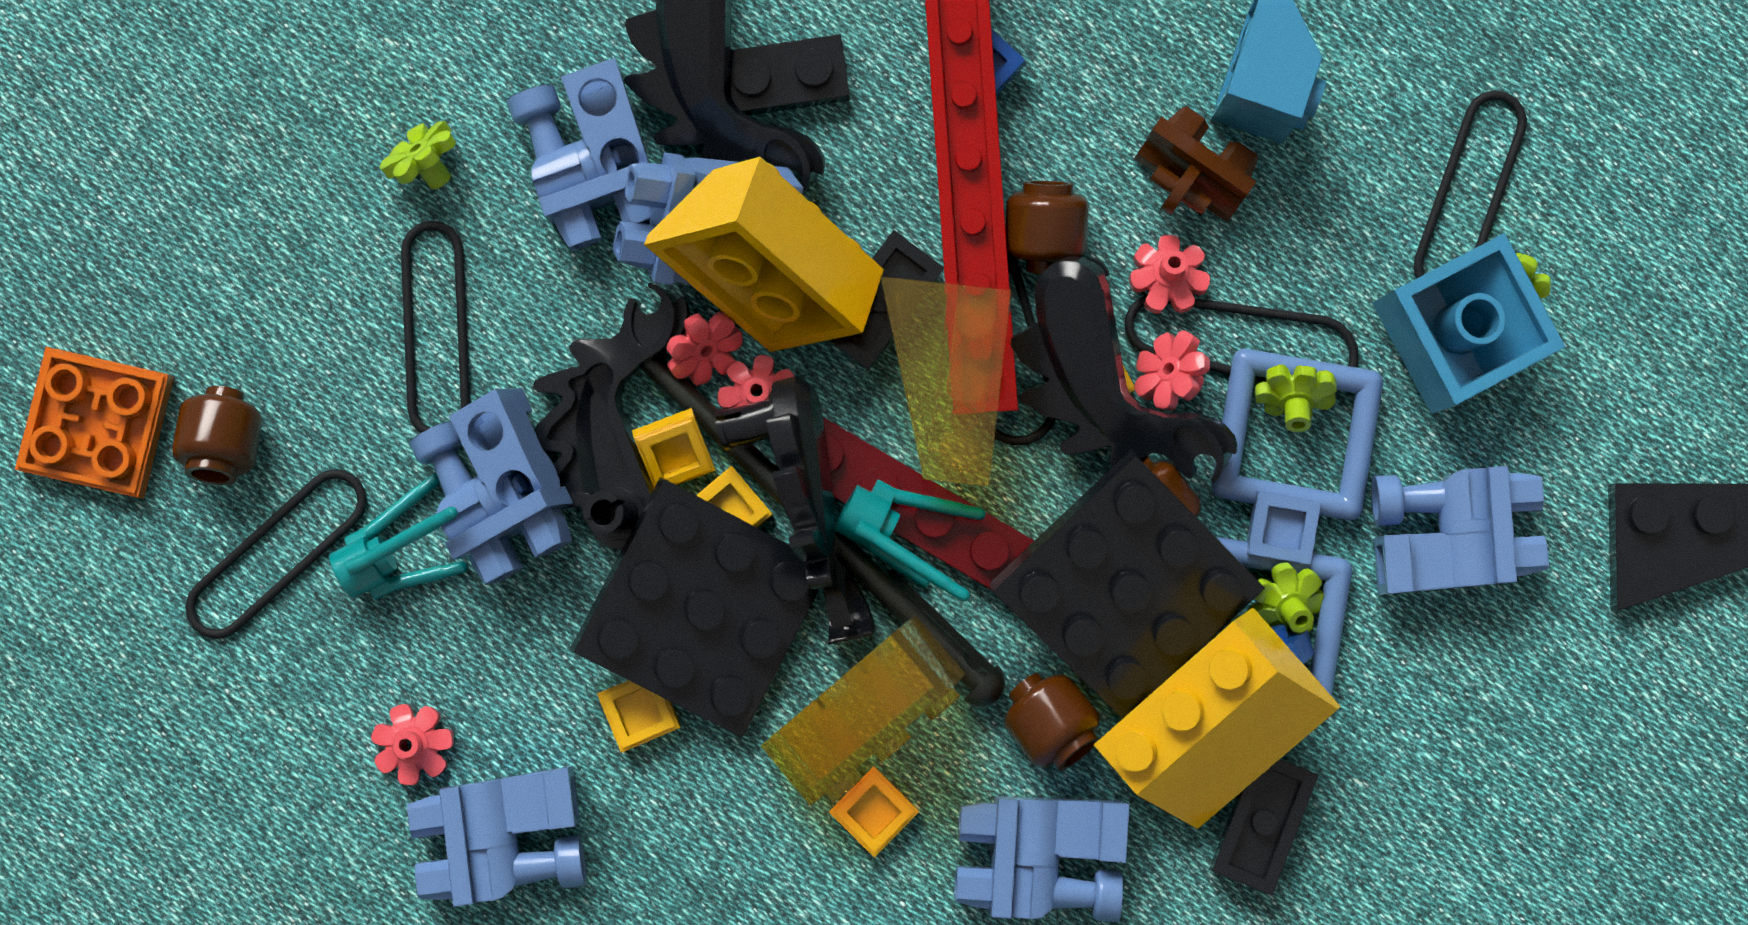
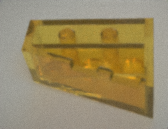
[880,276,1012,487]
[761,615,965,806]

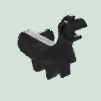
[624,0,826,194]
[1010,256,1238,483]
[533,283,690,550]
[715,376,875,645]

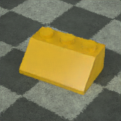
[644,157,884,352]
[1094,608,1341,829]

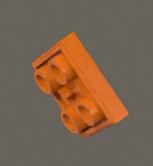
[15,347,174,499]

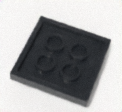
[989,450,1265,719]
[570,477,819,737]

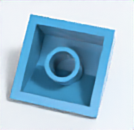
[1211,0,1326,144]
[1372,233,1566,415]

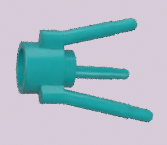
[329,473,468,600]
[835,479,986,602]

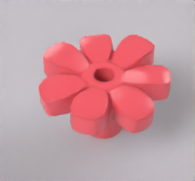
[1129,235,1210,314]
[667,312,743,386]
[1134,330,1210,411]
[718,355,794,409]
[371,704,454,785]

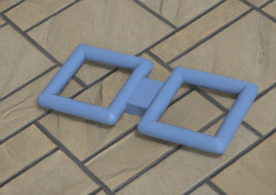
[1181,349,1383,696]

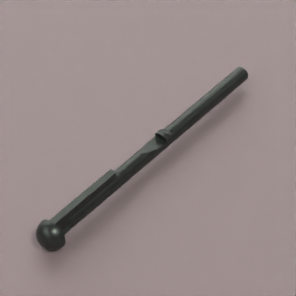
[640,355,1005,707]

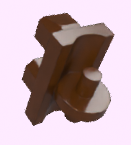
[1134,106,1259,222]

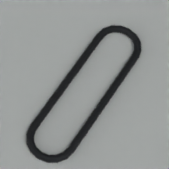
[1413,90,1527,279]
[401,221,470,433]
[185,469,367,639]

